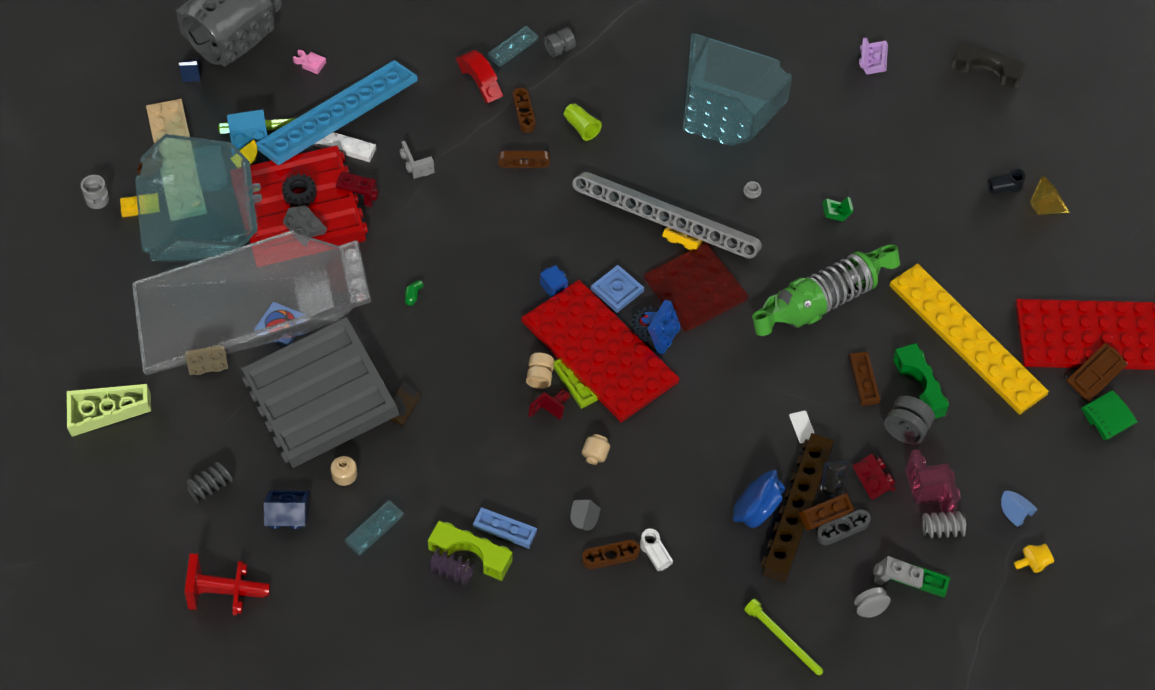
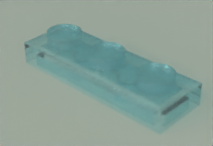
[488,26,538,67]
[345,500,403,556]

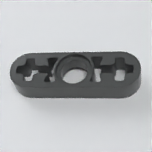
[816,510,871,545]

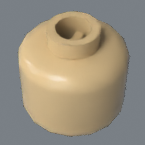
[582,434,610,465]
[330,456,357,486]

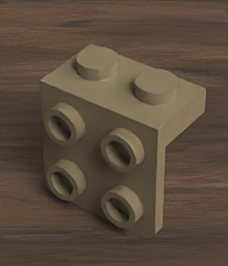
[185,345,228,375]

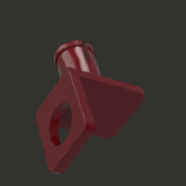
[528,389,570,419]

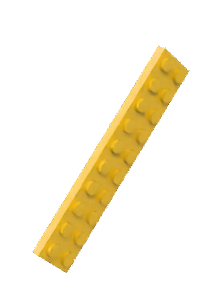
[889,264,1049,415]

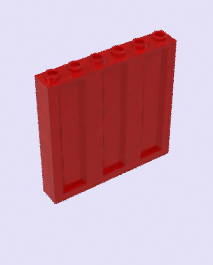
[231,145,368,267]

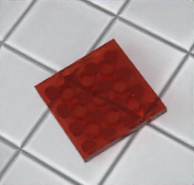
[644,243,748,332]

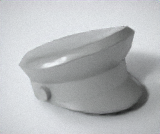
[854,587,891,618]

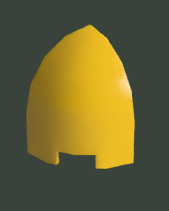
[231,140,258,168]

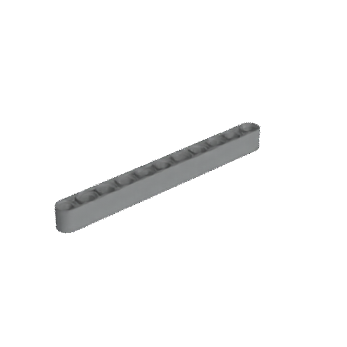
[573,172,762,258]

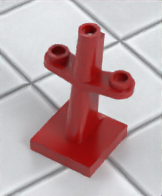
[184,554,270,616]

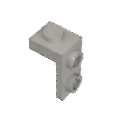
[399,141,434,179]
[873,556,924,588]

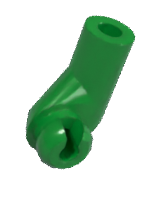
[405,280,423,306]

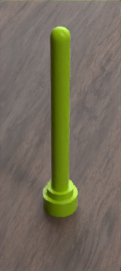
[744,598,823,675]

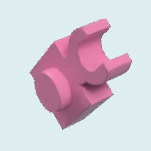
[293,50,326,74]

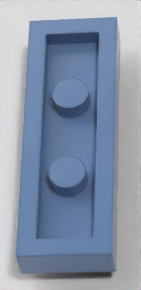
[473,507,537,549]

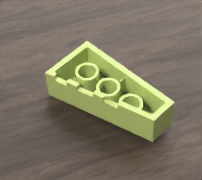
[67,384,151,437]

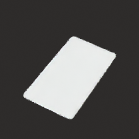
[789,411,815,444]

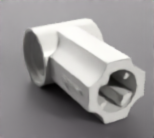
[640,529,673,571]

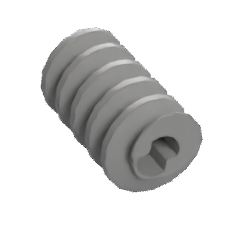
[922,511,966,538]

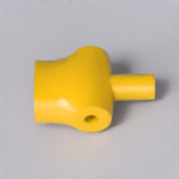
[1014,543,1054,573]

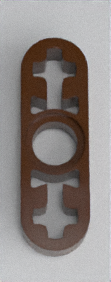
[513,88,535,133]
[498,151,550,168]
[582,540,640,569]

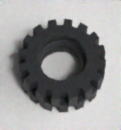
[282,173,316,207]

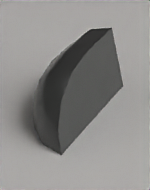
[570,500,601,531]

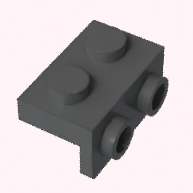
[283,205,327,245]

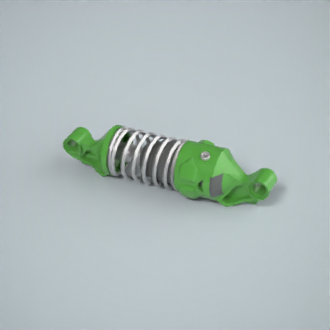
[752,245,900,336]

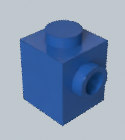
[540,265,568,298]

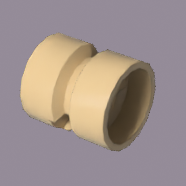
[526,353,554,389]

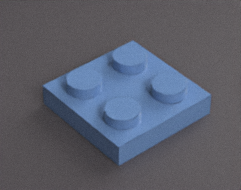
[591,265,644,313]

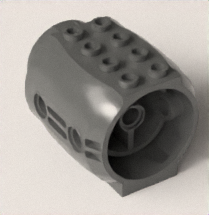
[176,0,282,67]

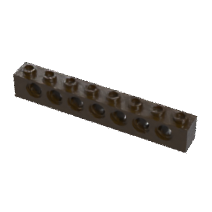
[761,433,834,583]

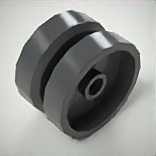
[884,396,935,445]

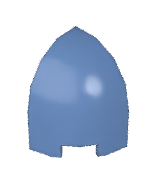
[1001,491,1037,527]

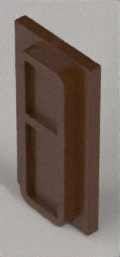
[1066,343,1128,403]

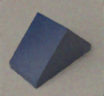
[179,58,200,82]

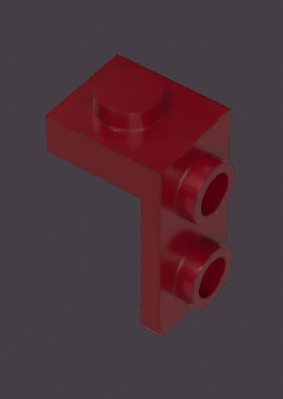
[336,172,379,207]

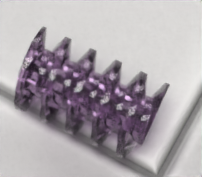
[429,548,475,585]

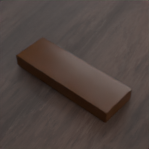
[849,352,881,406]
[799,493,855,531]

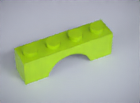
[428,521,513,581]

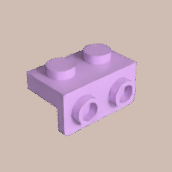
[859,38,888,75]

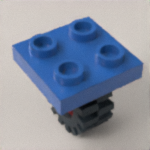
[631,300,681,354]

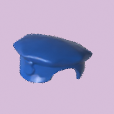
[733,469,785,528]

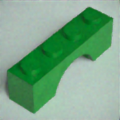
[893,343,949,419]

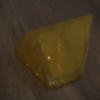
[1030,176,1070,215]

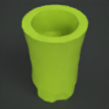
[563,103,602,141]

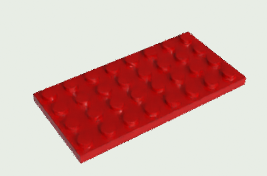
[521,280,680,423]
[1015,299,1155,370]

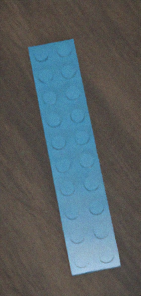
[256,60,418,165]

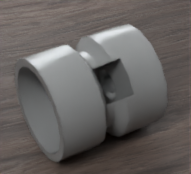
[81,175,109,209]

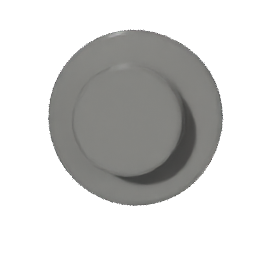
[743,181,762,199]

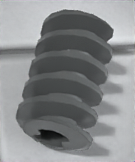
[186,462,233,504]

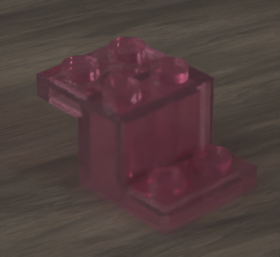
[905,449,961,515]

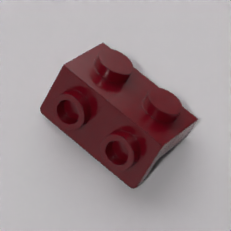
[852,454,896,500]

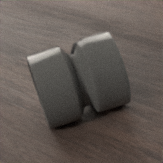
[544,28,576,58]

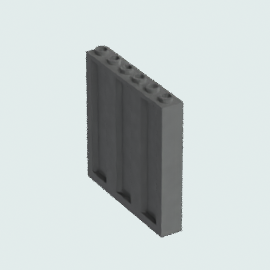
[241,317,399,468]

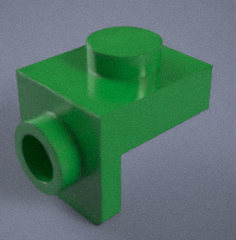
[822,197,853,222]

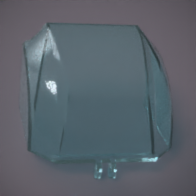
[135,134,262,262]

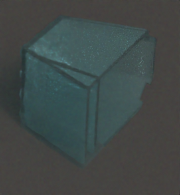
[682,33,793,146]

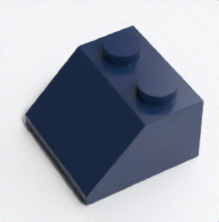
[264,490,310,529]

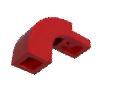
[455,50,503,104]

